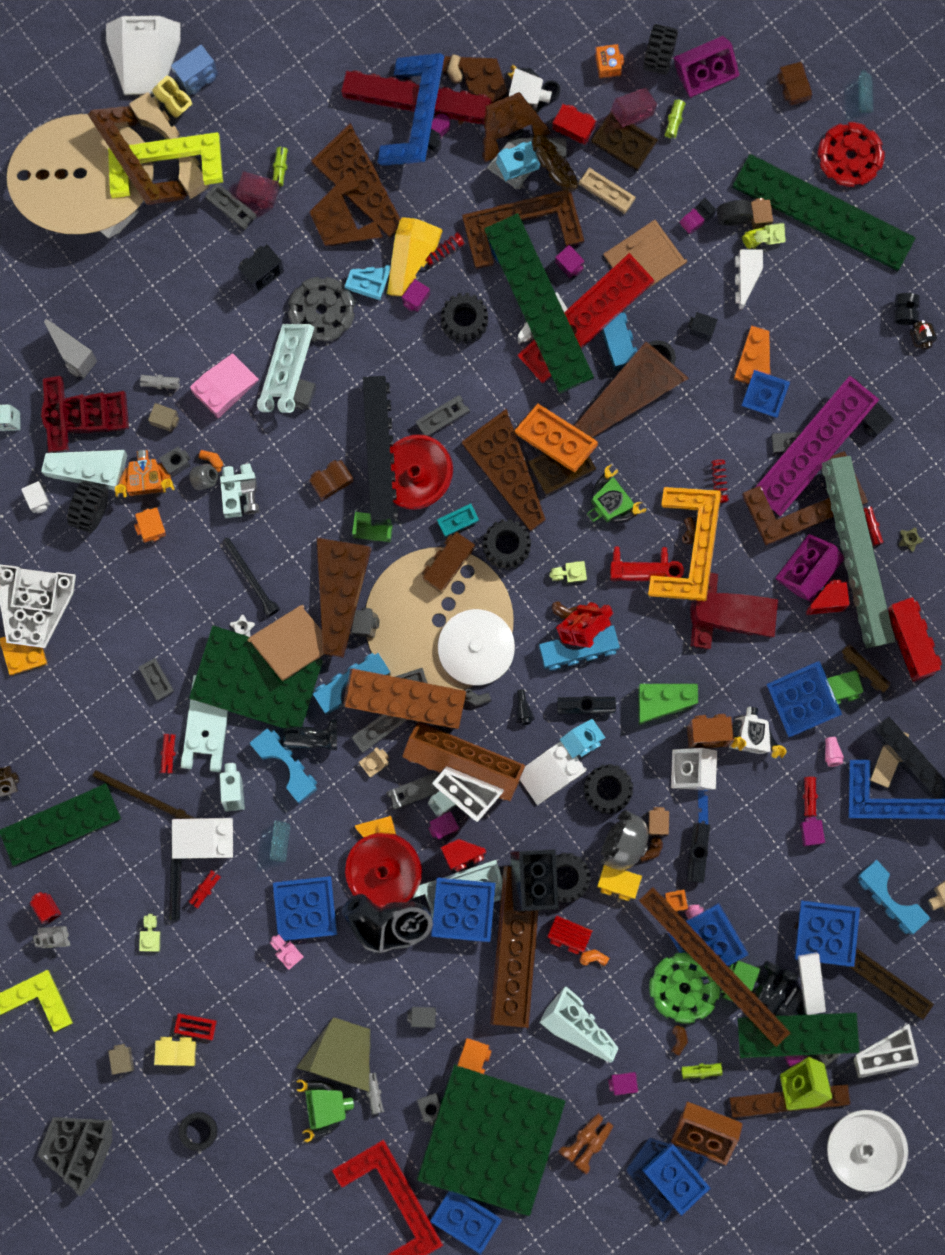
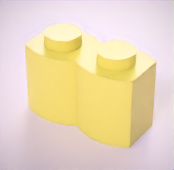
[152,76,192,118]
[154,1037,196,1066]

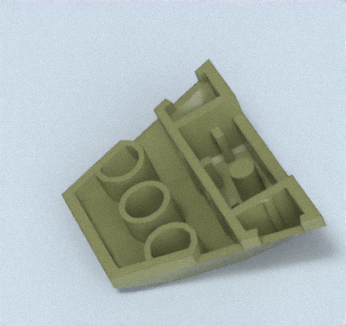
[296,1017,371,1092]

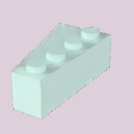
[41,450,127,490]

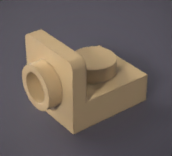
[359,747,389,778]

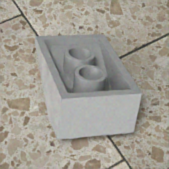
[44,319,97,379]

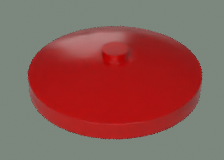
[390,435,453,510]
[345,832,422,908]

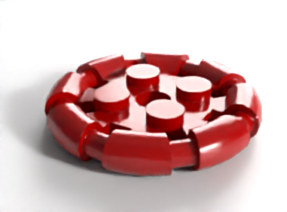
[818,122,885,187]

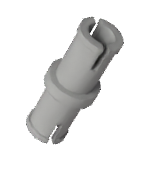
[140,375,180,390]
[366,1073,384,1115]

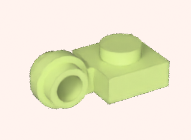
[754,223,785,244]
[549,561,587,583]
[139,914,160,952]

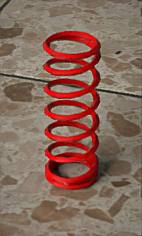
[426,232,464,266]
[711,459,729,503]

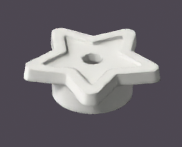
[230,615,255,637]

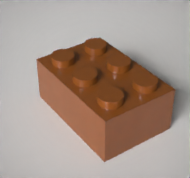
[687,714,733,749]

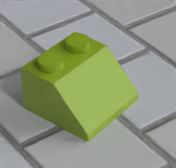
[780,1057,832,1110]

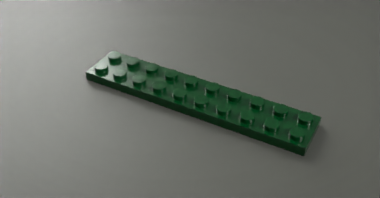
[732,154,916,271]
[484,213,594,394]

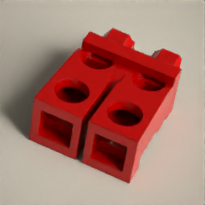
[556,602,613,648]

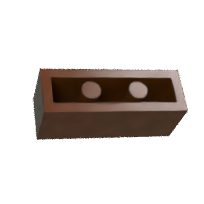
[422,532,475,594]

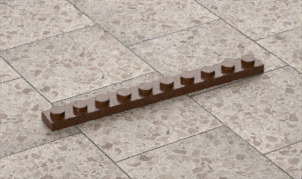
[639,887,791,1046]

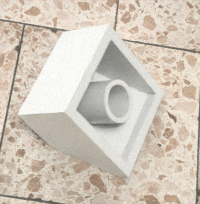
[671,748,717,790]

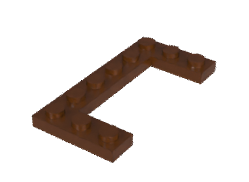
[88,106,188,205]
[462,190,584,269]
[742,451,868,546]

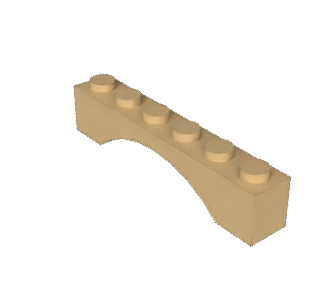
[129,92,209,199]

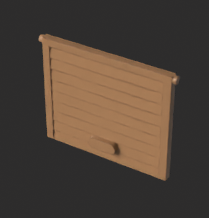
[603,220,688,291]
[247,605,324,681]

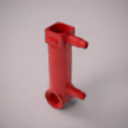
[610,546,684,581]

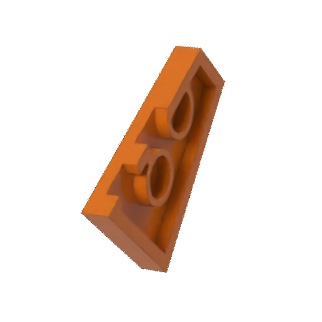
[734,326,770,384]

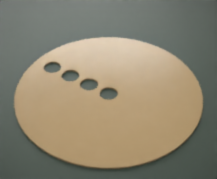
[7,114,153,234]
[366,547,514,690]

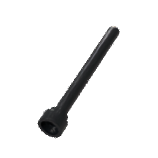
[223,538,280,617]

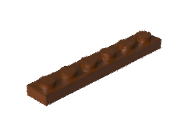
[729,1084,850,1118]

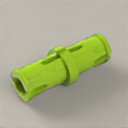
[665,100,685,138]
[271,147,288,186]
[681,1063,722,1079]

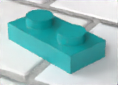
[437,503,479,538]

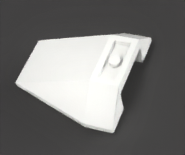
[106,16,180,95]
[0,564,76,648]

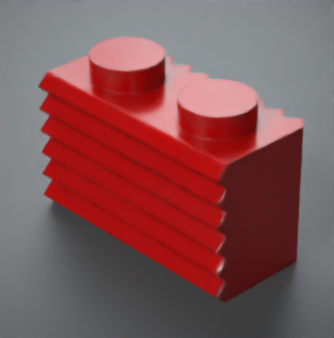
[547,916,592,955]

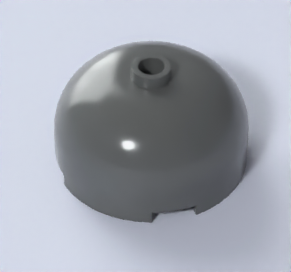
[600,810,648,870]

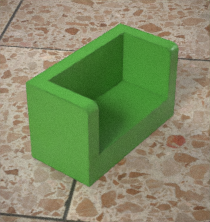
[352,512,393,542]

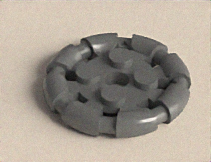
[288,277,355,342]

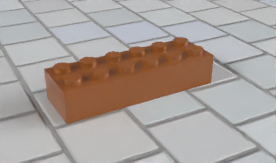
[343,668,466,729]
[402,721,526,801]

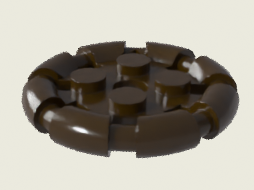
[532,135,578,192]

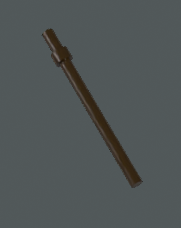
[92,770,197,819]

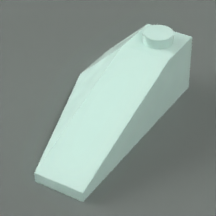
[540,986,618,1063]

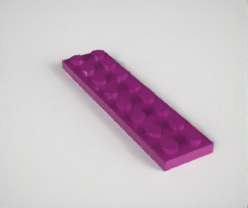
[755,376,879,517]

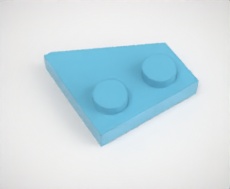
[345,265,391,300]

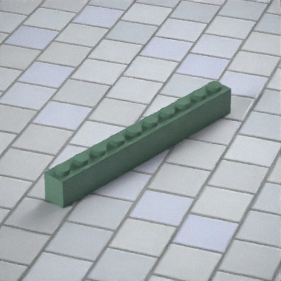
[821,456,895,649]

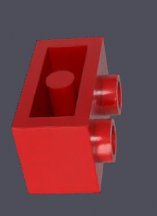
[552,104,596,145]

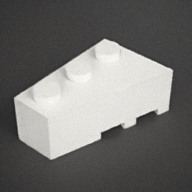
[432,766,504,822]
[854,1024,919,1078]

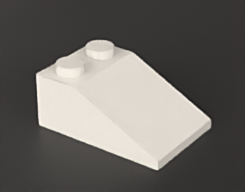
[520,742,586,806]
[172,818,233,858]

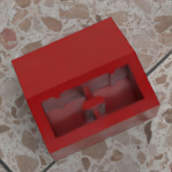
[441,839,487,873]

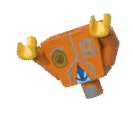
[115,450,175,497]

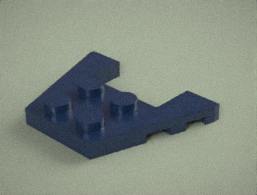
[626,1137,709,1222]

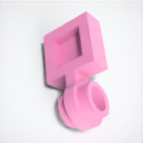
[270,934,303,970]

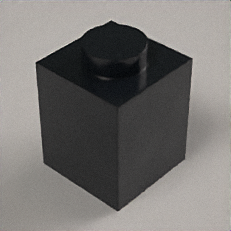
[687,312,718,341]

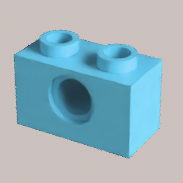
[496,141,540,181]
[560,719,605,758]

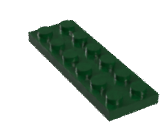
[0,783,122,866]
[737,1013,860,1058]

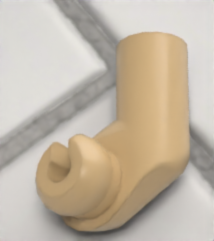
[447,55,462,84]

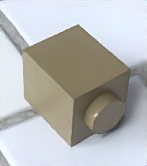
[148,403,180,432]
[109,1044,134,1074]

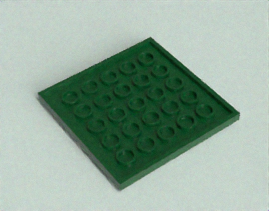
[416,1064,566,1216]

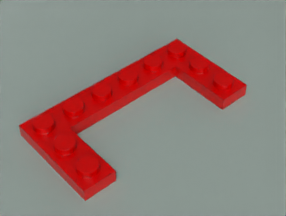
[332,1140,443,1255]

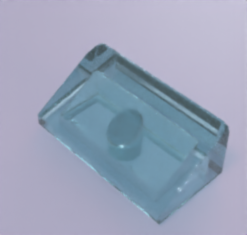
[858,70,873,112]
[270,821,290,862]

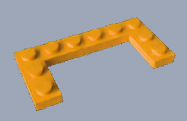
[648,487,721,601]

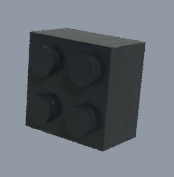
[238,244,284,295]

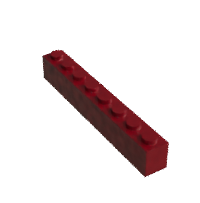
[341,70,492,125]

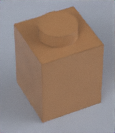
[751,198,773,229]
[648,807,669,836]

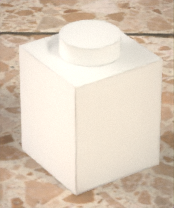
[21,481,51,513]

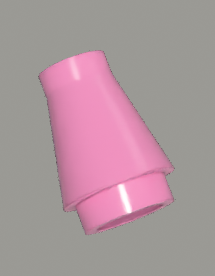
[825,737,844,767]

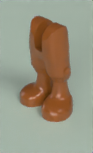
[558,1113,614,1175]

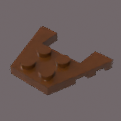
[442,56,507,125]
[482,92,551,162]
[309,171,383,246]

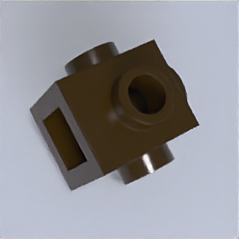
[0,766,20,797]

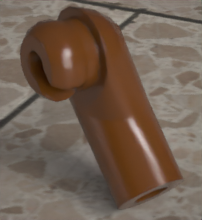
[682,517,696,545]
[671,1025,688,1056]

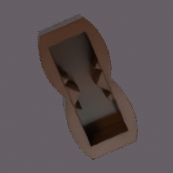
[777,61,812,106]
[309,460,354,501]

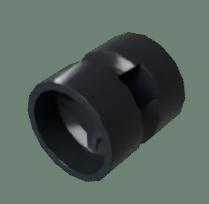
[894,293,920,325]

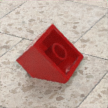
[806,580,850,615]

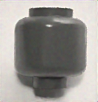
[189,464,218,490]

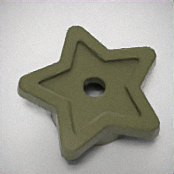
[899,527,923,552]

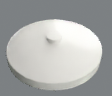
[438,609,515,686]
[827,1110,908,1192]

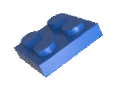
[742,369,790,418]

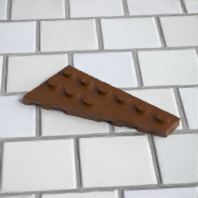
[311,123,401,238]
[574,341,689,437]
[461,409,546,532]
[317,538,372,658]

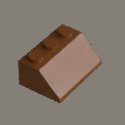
[671,1101,743,1165]

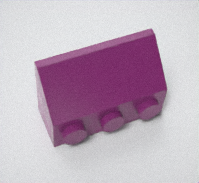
[673,36,740,97]
[775,534,844,602]

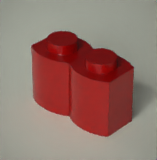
[30,892,62,924]

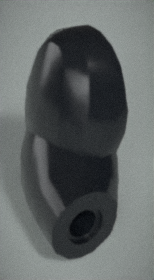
[342,894,433,954]

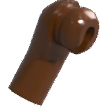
[552,601,577,619]
[640,837,663,862]

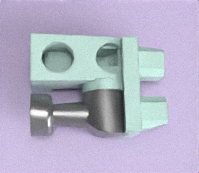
[220,464,260,518]

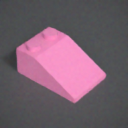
[190,353,259,419]

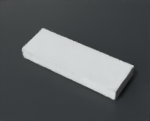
[798,953,826,1015]

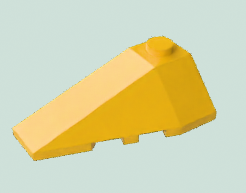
[387,217,443,297]

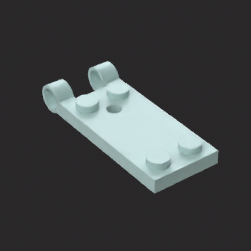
[257,324,314,413]
[181,675,228,772]
[412,860,503,920]

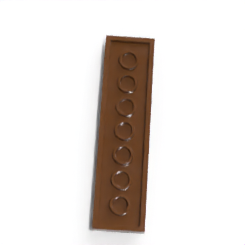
[490,866,539,1028]

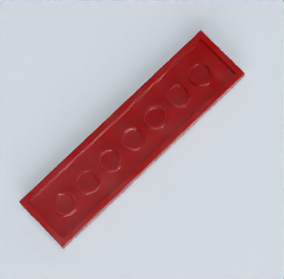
[517,253,655,383]

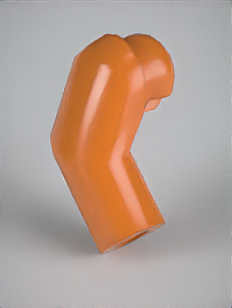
[199,450,223,472]

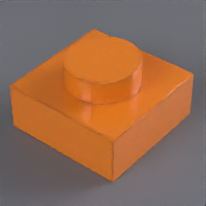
[665,890,688,911]

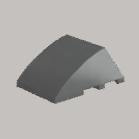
[38,1117,112,1196]

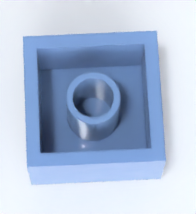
[171,45,218,96]

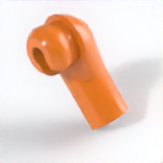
[579,949,610,966]

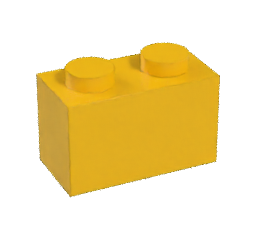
[597,865,642,901]

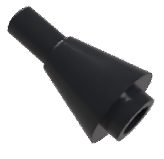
[516,689,535,726]

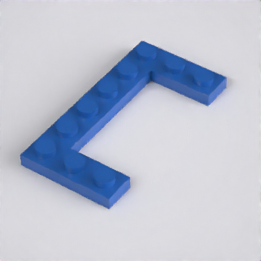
[377,53,444,166]
[849,760,945,819]

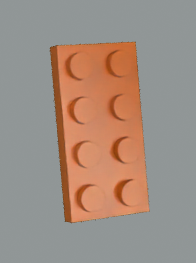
[515,404,598,472]

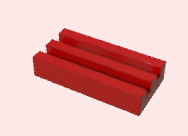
[174,1013,217,1040]

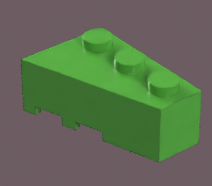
[638,684,698,725]

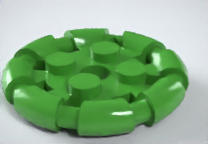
[649,953,720,1023]

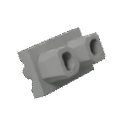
[33,926,70,948]

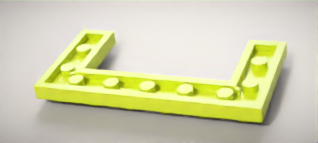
[108,132,223,198]
[0,970,73,1032]

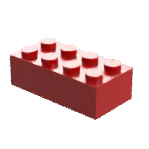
[888,597,942,682]

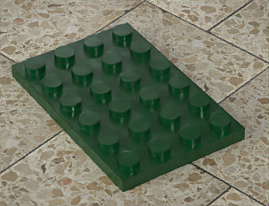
[189,625,323,729]

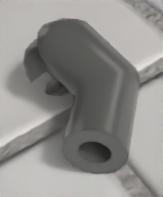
[464,689,492,707]

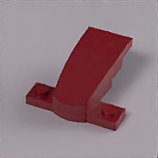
[41,376,129,453]
[690,573,778,650]

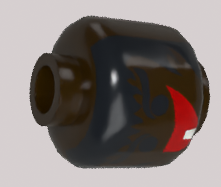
[910,320,937,350]

